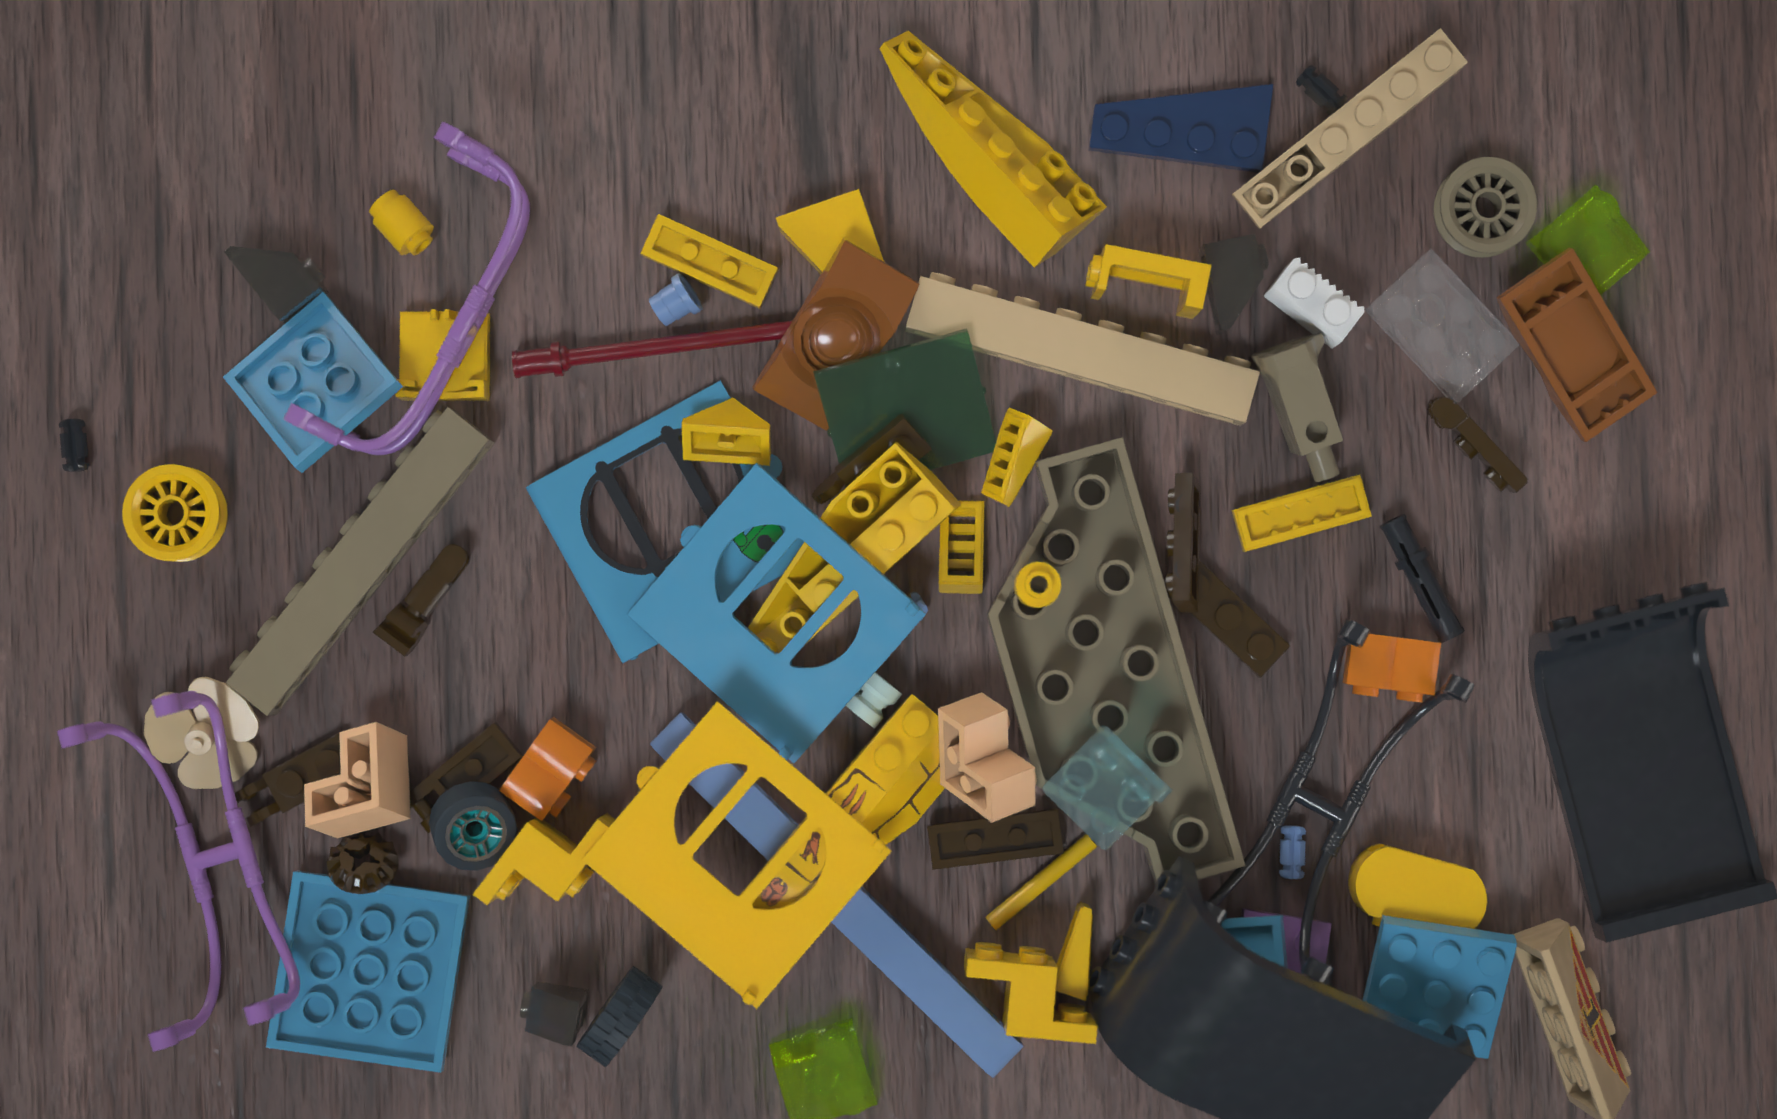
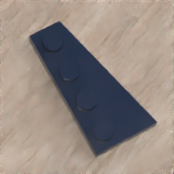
[1088,84,1273,173]

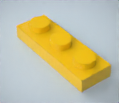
[640,214,779,309]

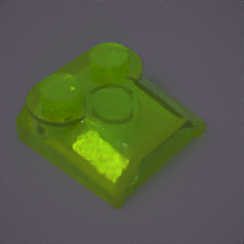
[1526,184,1650,295]
[769,1018,878,1119]

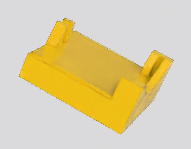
[396,309,490,401]

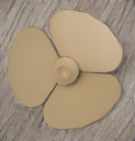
[144,677,260,789]

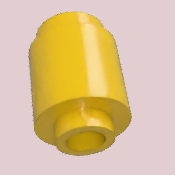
[369,190,434,255]
[1014,562,1061,608]

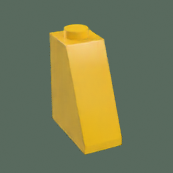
[776,189,884,275]

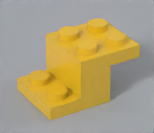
[473,813,616,905]
[964,942,1098,1044]

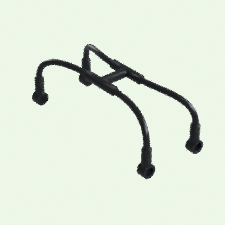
[1203,619,1475,985]

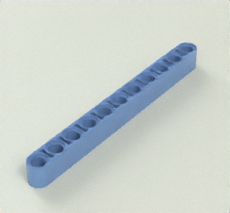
[650,712,1024,1078]

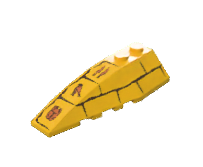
[740,694,945,909]

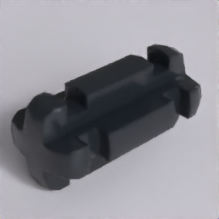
[1296,65,1347,115]
[59,419,89,472]

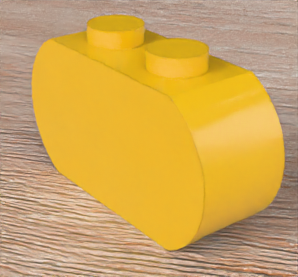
[1348,843,1487,929]

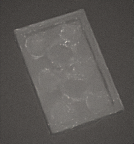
[1365,249,1519,404]

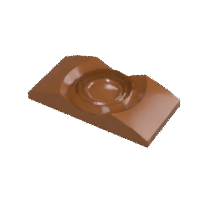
[752,238,920,431]
[1496,248,1658,442]

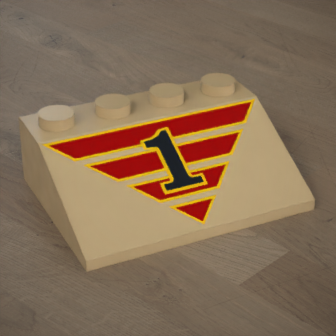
[1512,918,1631,1119]

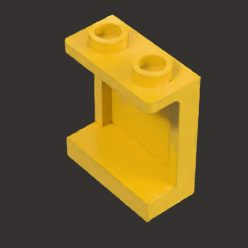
[1085,244,1211,319]

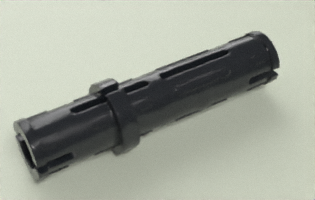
[1379,513,1465,643]

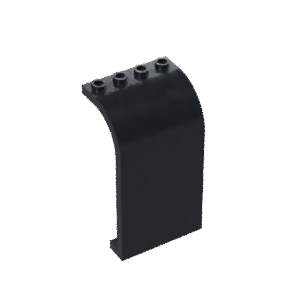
[1528,582,1777,943]
[1088,857,1476,1119]

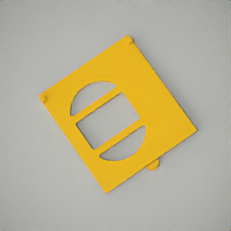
[581,701,891,1009]

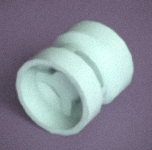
[846,672,902,729]

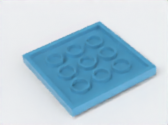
[266,871,470,1073]

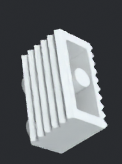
[1263,258,1364,348]

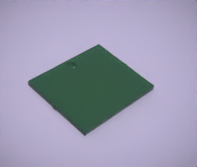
[813,328,996,487]

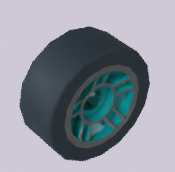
[429,781,518,871]

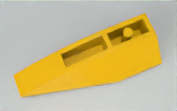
[879,31,1107,268]
[748,442,962,653]

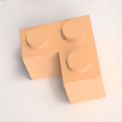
[938,692,1037,822]
[304,722,411,838]

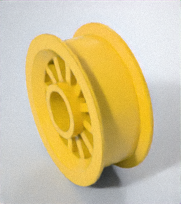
[122,464,228,562]

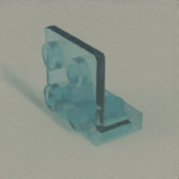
[1042,725,1173,850]

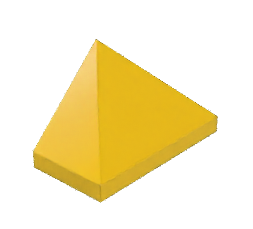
[681,398,771,466]

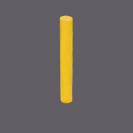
[985,834,1097,930]

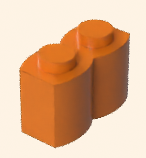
[1342,634,1441,703]
[499,717,597,821]

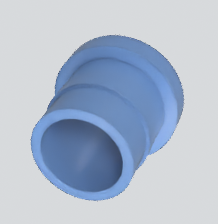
[649,273,703,326]

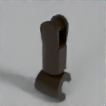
[373,544,469,657]

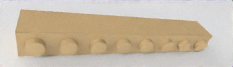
[906,272,1260,426]

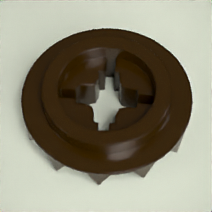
[326,832,399,894]

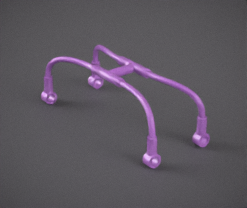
[283,122,530,455]
[57,691,300,1052]

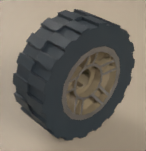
[576,966,663,1067]

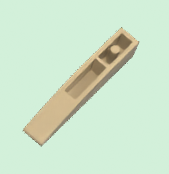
[1232,28,1468,229]

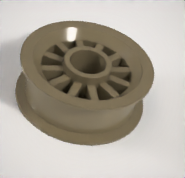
[1433,157,1537,258]

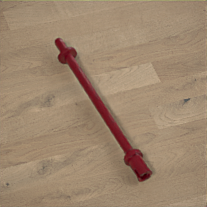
[512,320,793,379]

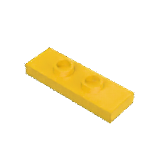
[1231,475,1372,552]

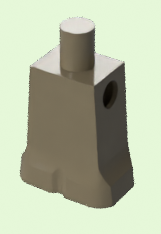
[1250,332,1343,482]

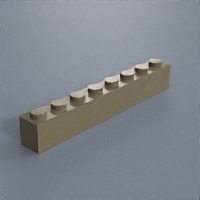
[226,407,495,716]

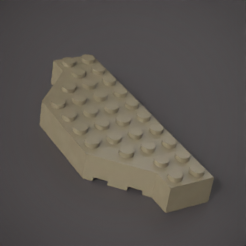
[986,437,1246,886]

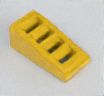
[981,407,1053,507]
[939,500,984,594]
[1056,902,1093,1001]

